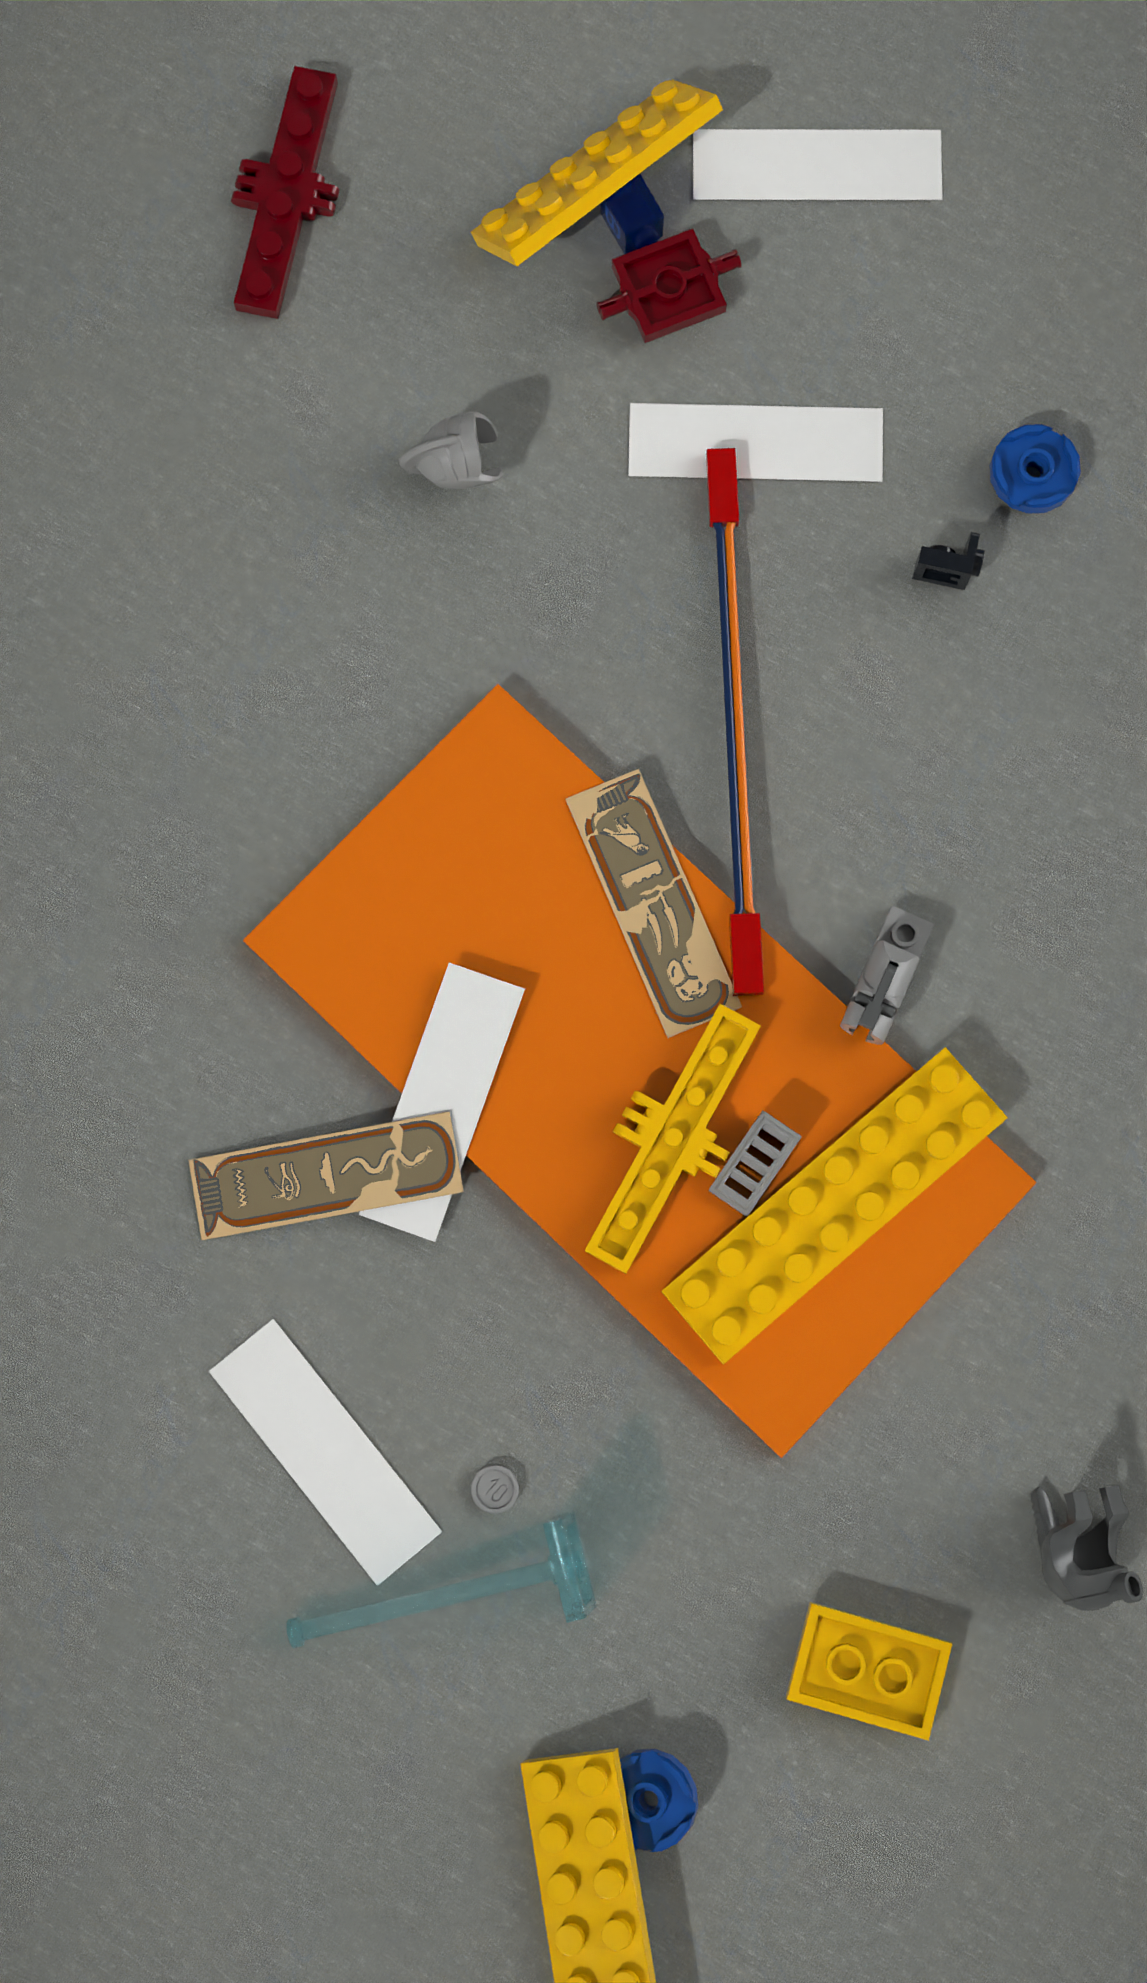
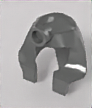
[1031,1485,1143,1611]

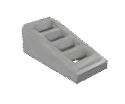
[708,1110,801,1217]

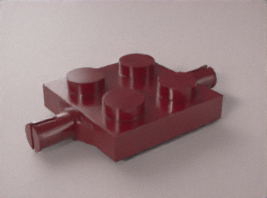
[596,228,742,343]

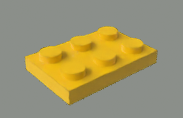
[785,1602,952,1741]

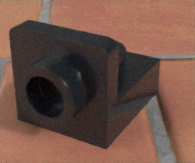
[912,532,985,590]

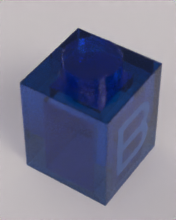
[600,174,664,254]

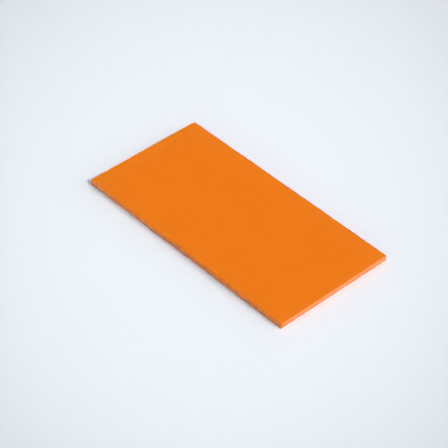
[243,684,1037,1458]

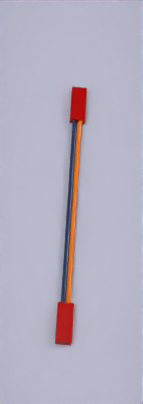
[706,448,764,996]

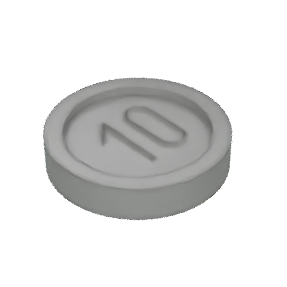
[471,1465,519,1514]

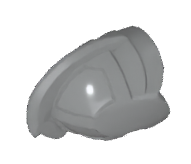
[399,411,503,489]

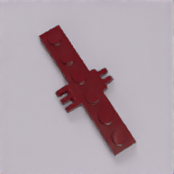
[231,66,340,319]

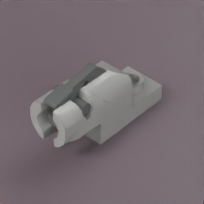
[840,905,934,1045]

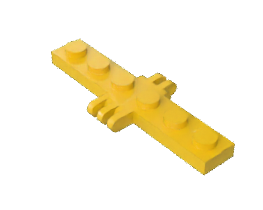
[585,1004,761,1274]

